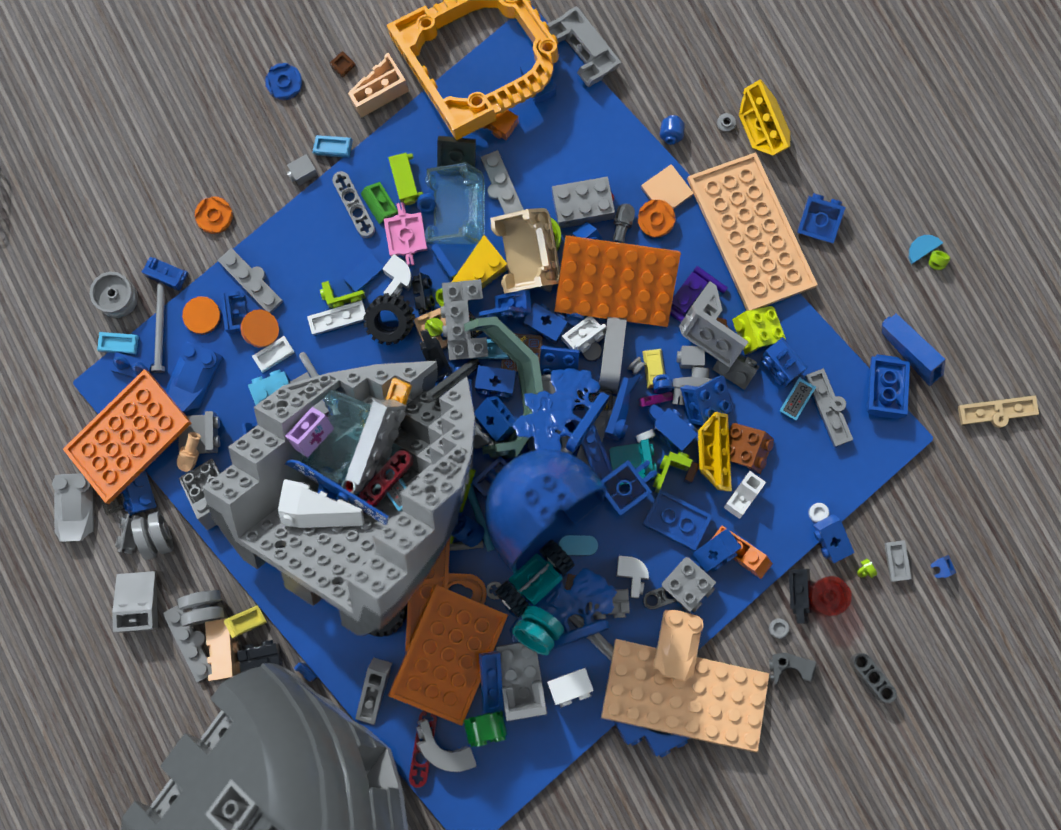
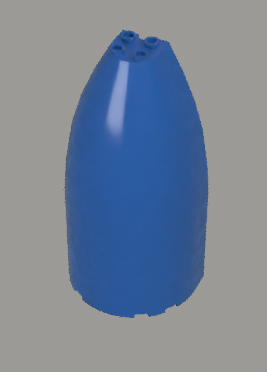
[485,450,607,574]

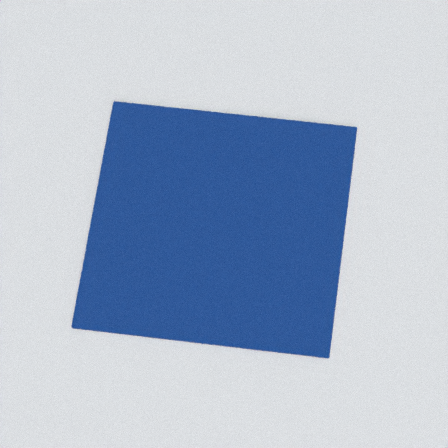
[73,6,933,830]

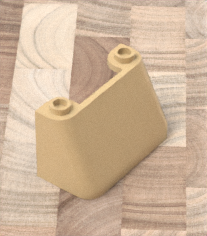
[490,208,560,294]

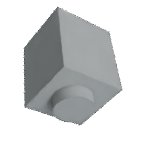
[287,154,318,186]
[676,346,705,369]

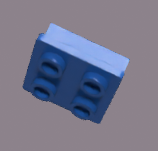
[540,345,580,375]

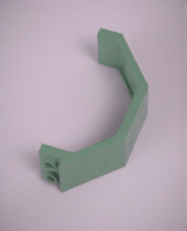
[464,316,543,459]

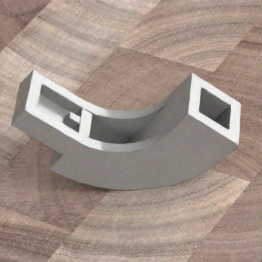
[416,719,477,772]

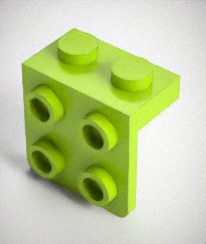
[653,452,692,493]

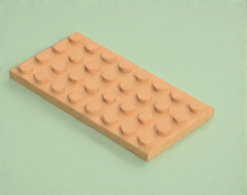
[687,152,818,311]
[601,639,769,753]

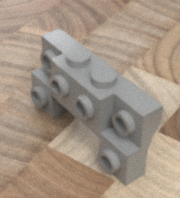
[547,6,621,87]
[440,279,488,360]

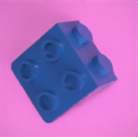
[479,290,532,322]

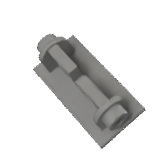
[115,514,140,554]

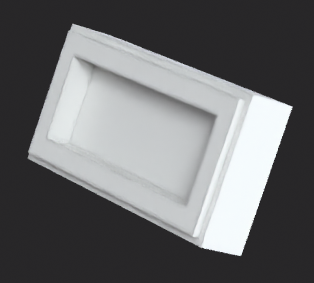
[252,336,295,373]

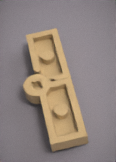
[958,395,1039,428]

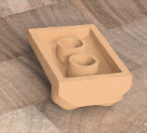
[654,610,703,682]

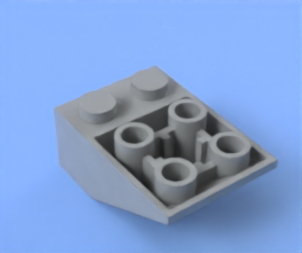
[179,459,221,530]
[112,571,158,633]

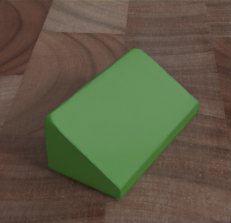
[361,182,398,224]

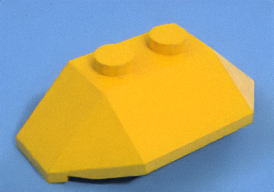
[739,79,790,156]
[698,412,732,492]

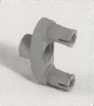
[672,367,712,405]

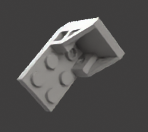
[679,281,748,368]
[496,642,547,721]

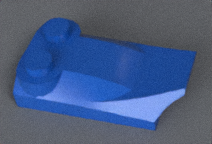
[165,341,223,412]
[866,354,910,419]
[604,374,641,441]

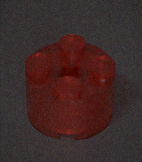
[810,576,852,617]

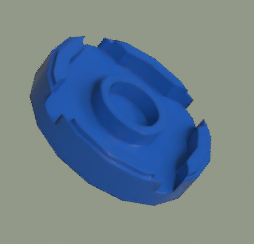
[265,63,303,100]

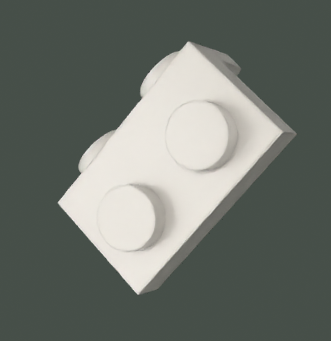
[561,316,607,353]

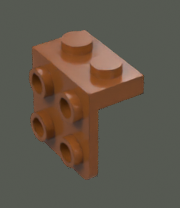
[729,423,774,474]

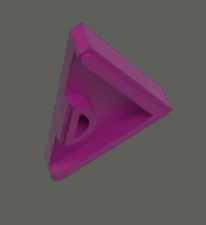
[638,392,673,407]

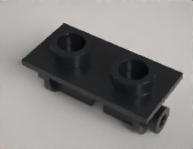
[412,273,435,314]

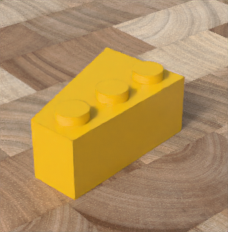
[452,235,508,289]

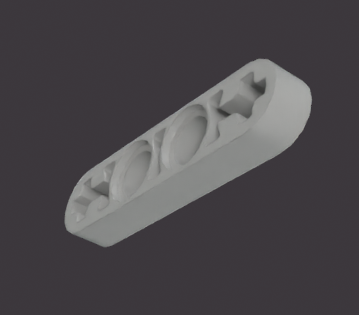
[333,171,375,238]

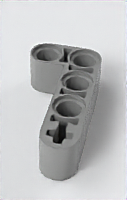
[598,317,627,394]

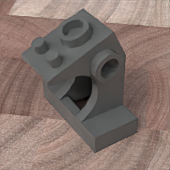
[769,653,817,685]

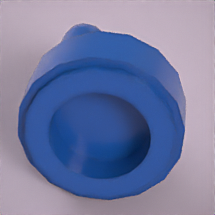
[417,193,436,213]
[565,313,584,327]
[653,374,673,394]

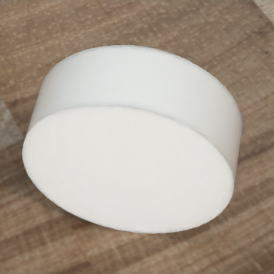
[635,429,655,443]
[809,503,829,523]

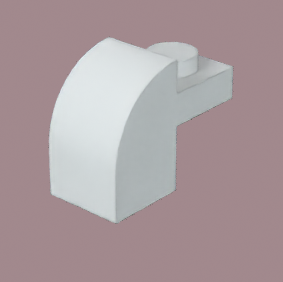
[383,254,412,297]
[724,471,766,519]
[616,556,649,598]

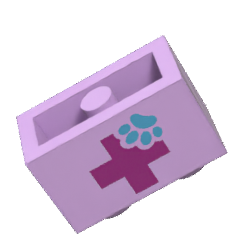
[285,407,334,458]

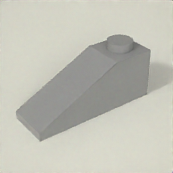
[355,658,392,725]

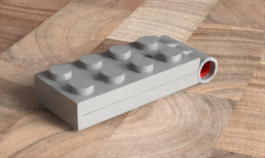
[341,399,407,494]

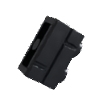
[237,640,283,673]

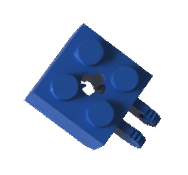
[761,338,808,387]
[647,405,698,454]
[601,460,658,516]

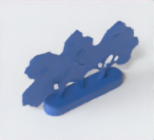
[513,368,610,453]
[506,568,617,654]

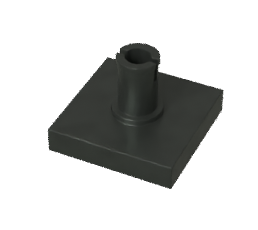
[437,136,476,174]

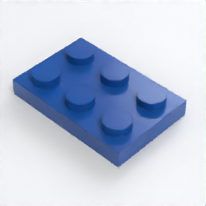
[643,489,712,551]

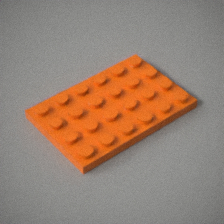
[554,235,681,327]
[63,369,192,504]
[388,584,508,726]

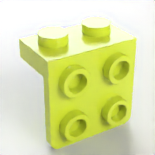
[732,306,786,355]

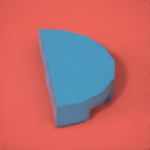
[908,235,943,265]

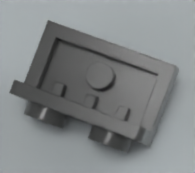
[712,353,759,390]

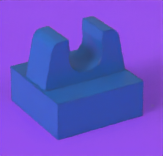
[931,555,956,578]

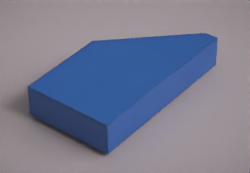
[294,663,318,682]

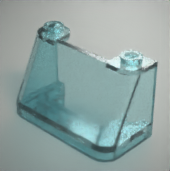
[425,162,485,244]
[301,390,372,484]

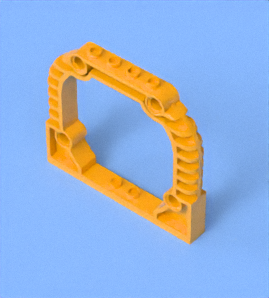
[387,0,559,141]

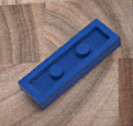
[479,651,504,713]

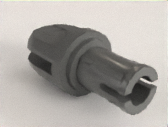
[612,203,635,243]

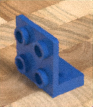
[680,375,733,425]

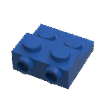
[797,193,846,244]

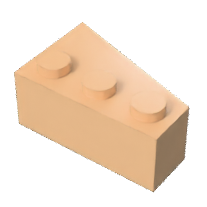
[348,53,409,118]
[205,618,241,681]

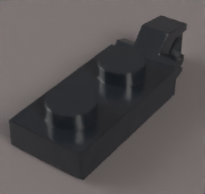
[420,329,452,383]
[789,569,812,624]

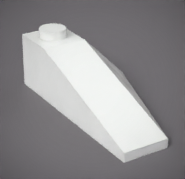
[278,480,365,528]

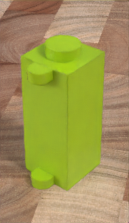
[388,153,423,205]

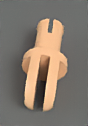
[177,432,201,472]

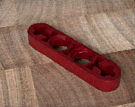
[357,450,413,514]
[409,711,437,788]

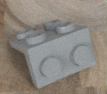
[179,411,220,454]
[662,557,716,613]

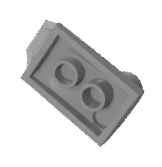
[52,473,95,542]

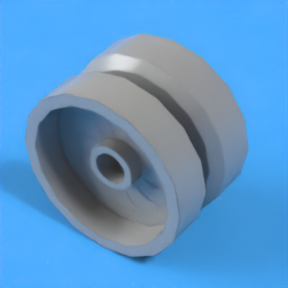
[90,272,138,318]
[131,511,174,560]
[177,590,225,627]

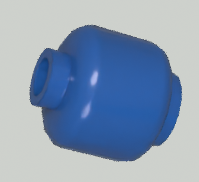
[659,115,685,145]

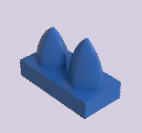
[110,352,154,378]

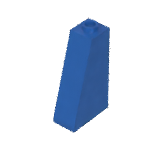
[882,313,946,386]

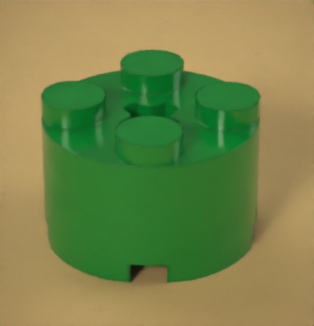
[463,711,507,747]

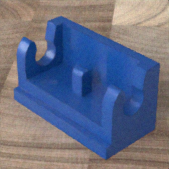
[142,257,188,291]
[220,291,247,334]

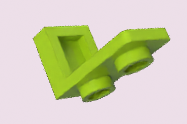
[320,281,366,309]

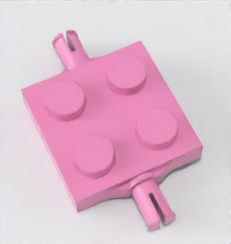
[384,203,427,266]

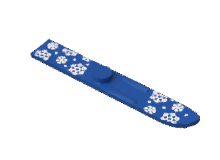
[285,460,389,526]

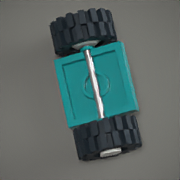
[494,539,575,618]

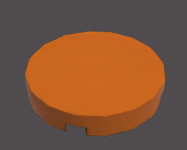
[195,196,233,234]
[638,199,676,237]
[182,296,221,335]
[240,309,279,348]

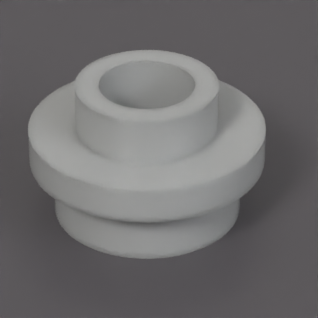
[717,113,736,132]

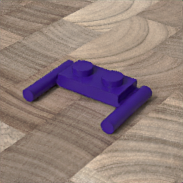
[670,266,728,322]

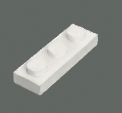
[307,301,366,336]

